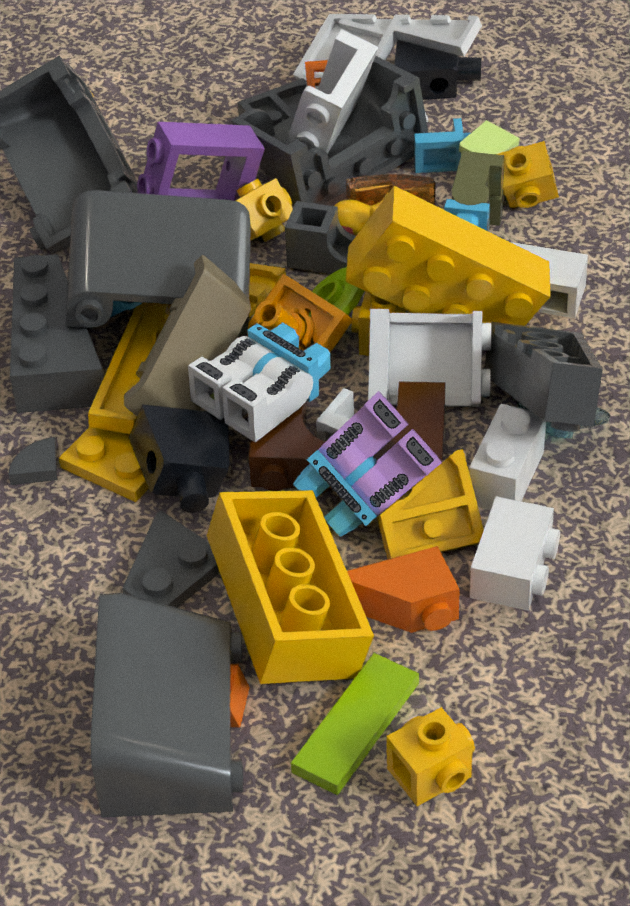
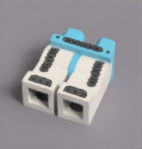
[188,323,331,442]

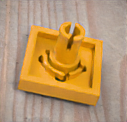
[238,273,353,353]

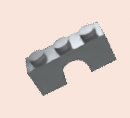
[285,201,356,274]

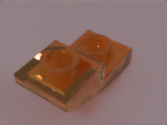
[346,174,436,206]

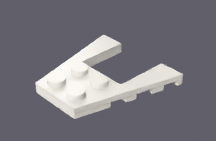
[293,14,482,122]

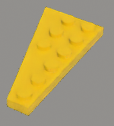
[88,263,286,434]

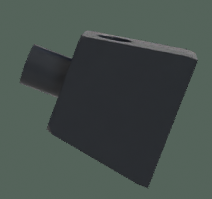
[394,40,482,100]
[129,404,229,513]

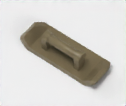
[124,255,251,416]

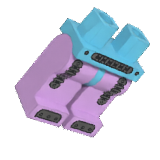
[293,391,442,537]

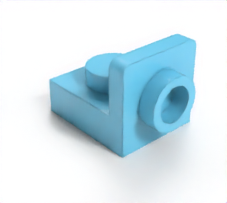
[414,118,471,173]

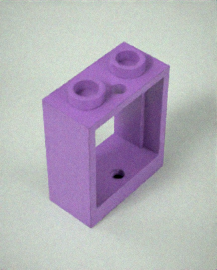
[137,121,265,201]

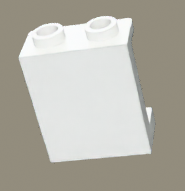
[286,29,378,154]
[368,309,491,407]

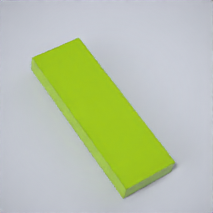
[291,653,419,796]

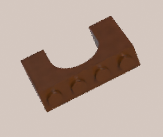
[249,381,446,493]

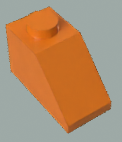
[347,546,460,633]

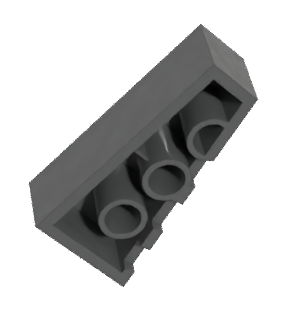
[484,322,603,432]

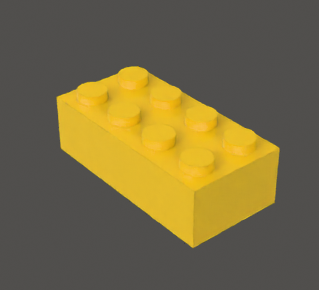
[346,186,550,326]
[206,490,374,684]

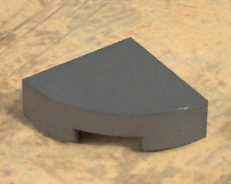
[8,437,58,485]

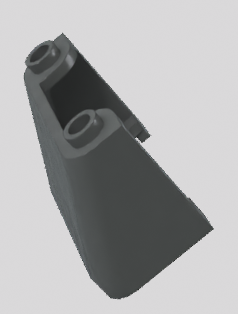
[231,55,428,206]
[0,56,138,253]
[65,190,251,337]
[91,593,244,818]

